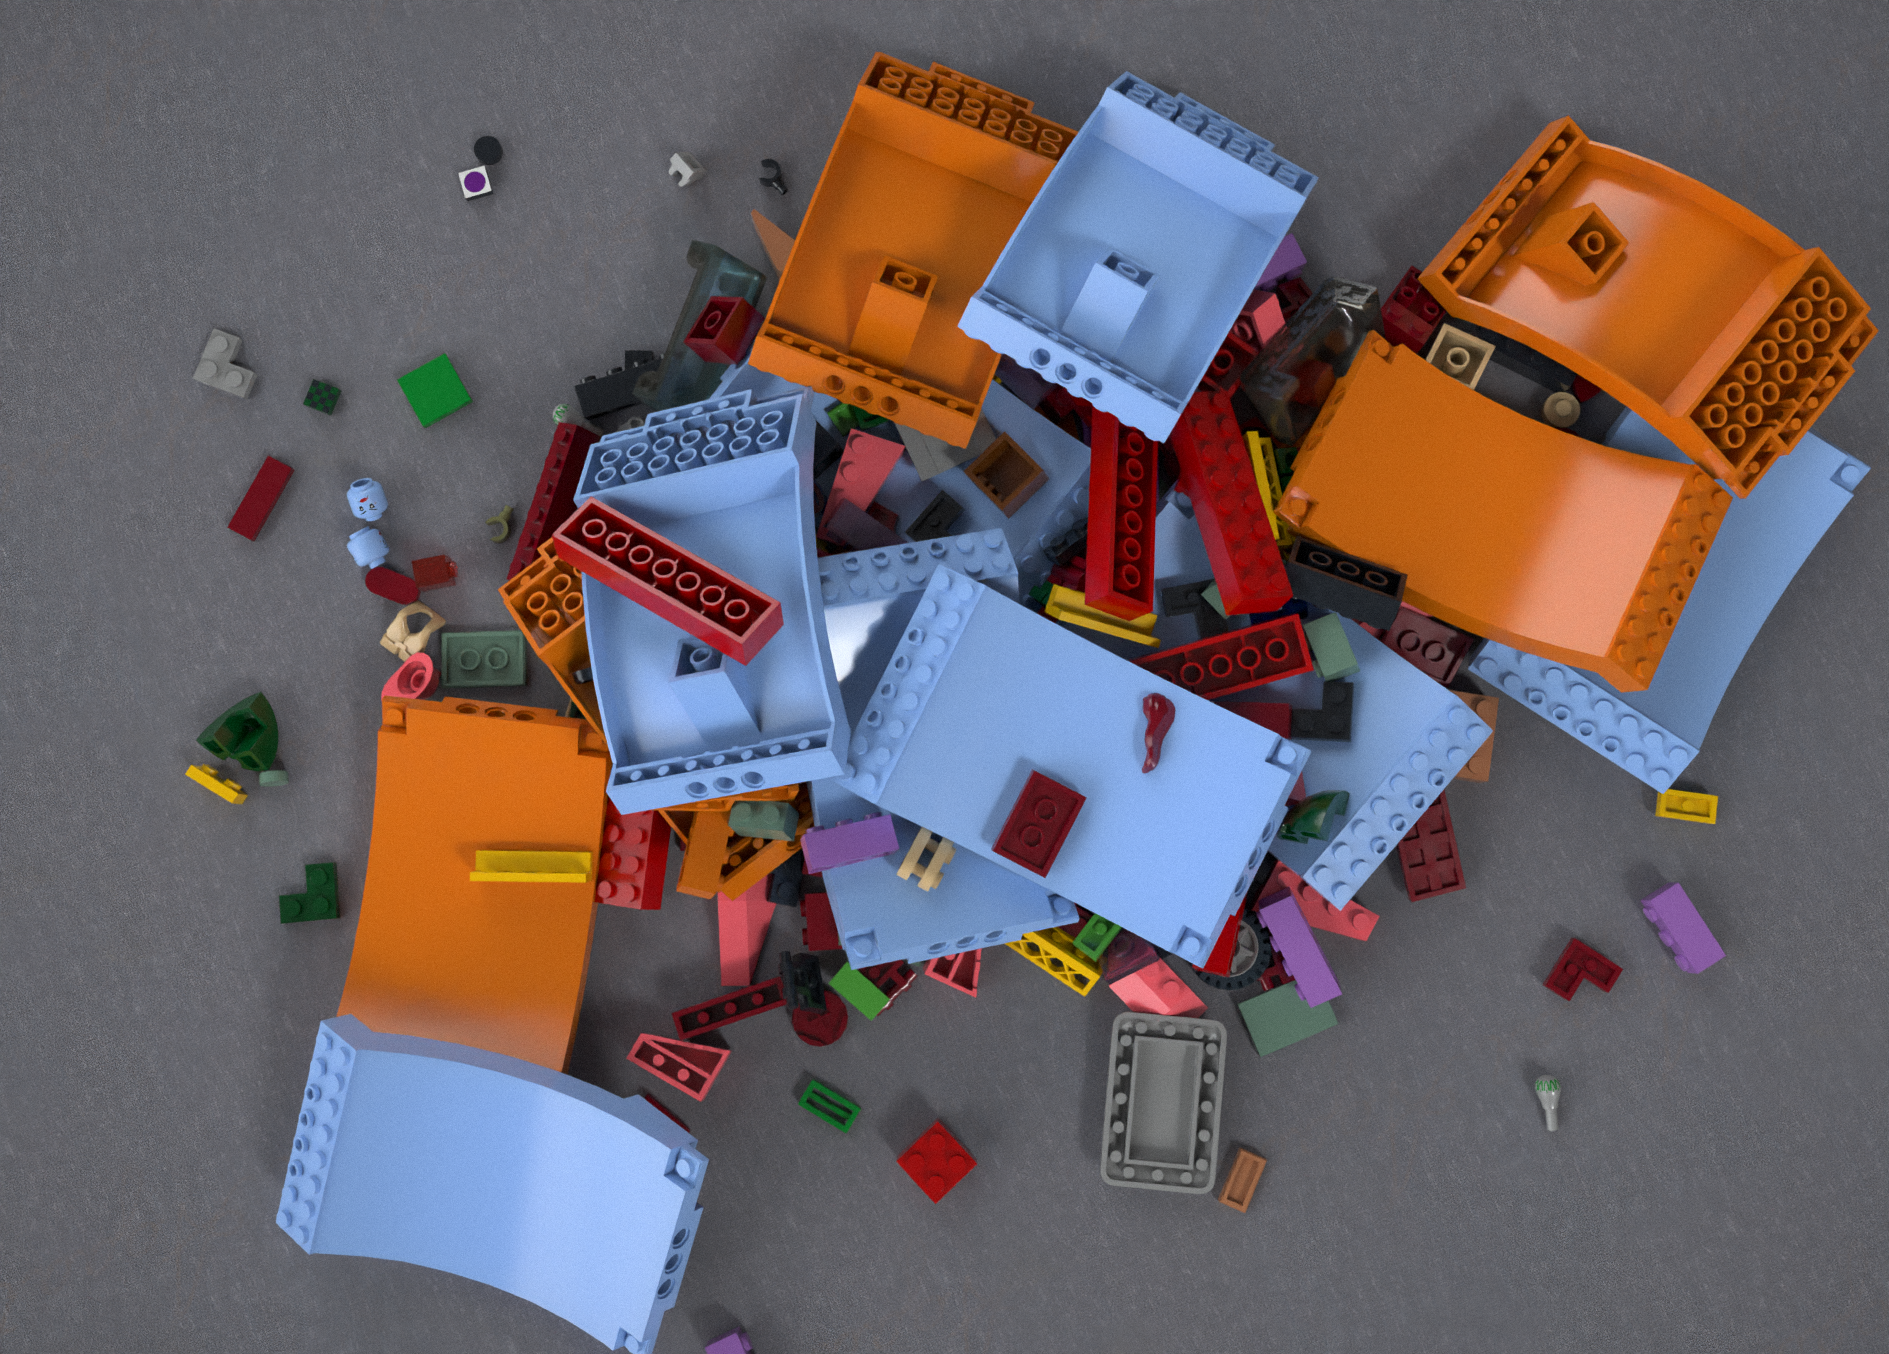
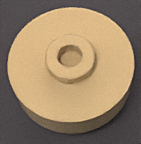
[1541,392,1580,428]

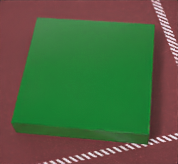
[397,353,473,428]

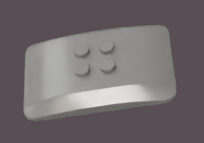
[1100,1011,1227,1194]

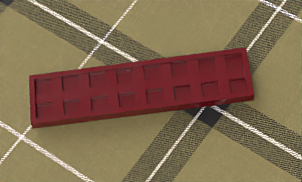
[1396,790,1466,902]

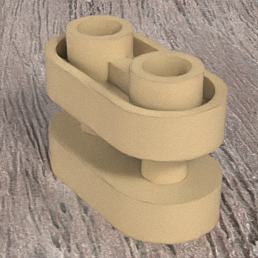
[896,827,957,892]

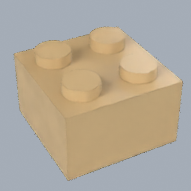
[1426,323,1496,390]

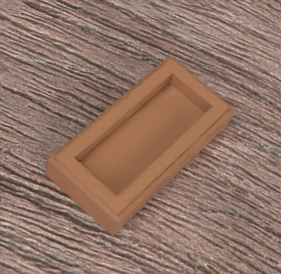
[1218,1147,1267,1213]

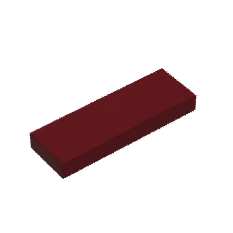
[227,456,295,542]

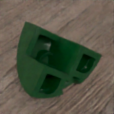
[196,692,279,771]
[1277,790,1350,844]

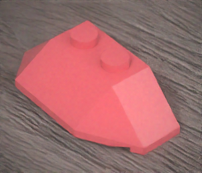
[1109,929,1208,1018]

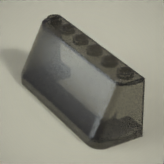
[1240,277,1386,446]

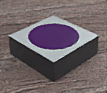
[458,166,494,201]

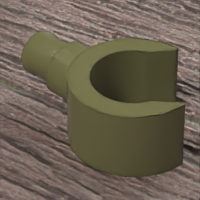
[485,505,514,543]

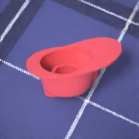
[381,652,441,701]

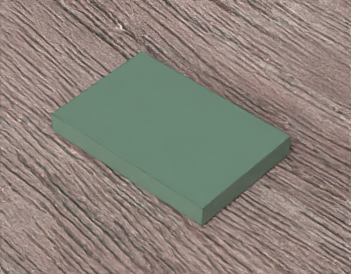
[441,630,527,689]
[1237,980,1339,1057]

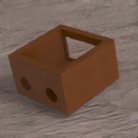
[963,431,1049,519]

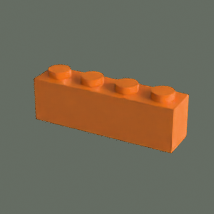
[676,807,734,899]

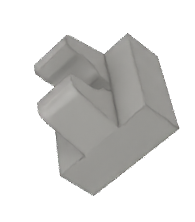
[669,152,707,187]

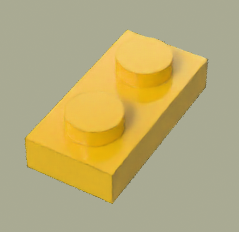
[185,764,248,804]
[1655,789,1718,824]

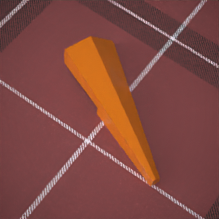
[652,783,799,812]

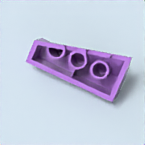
[1254,233,1307,292]

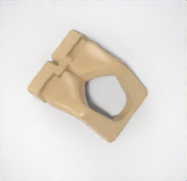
[380,600,446,662]

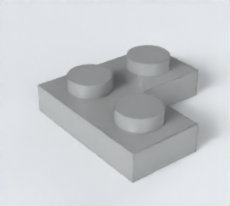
[193,328,257,400]

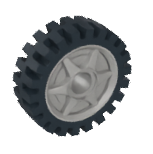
[1189,909,1271,990]

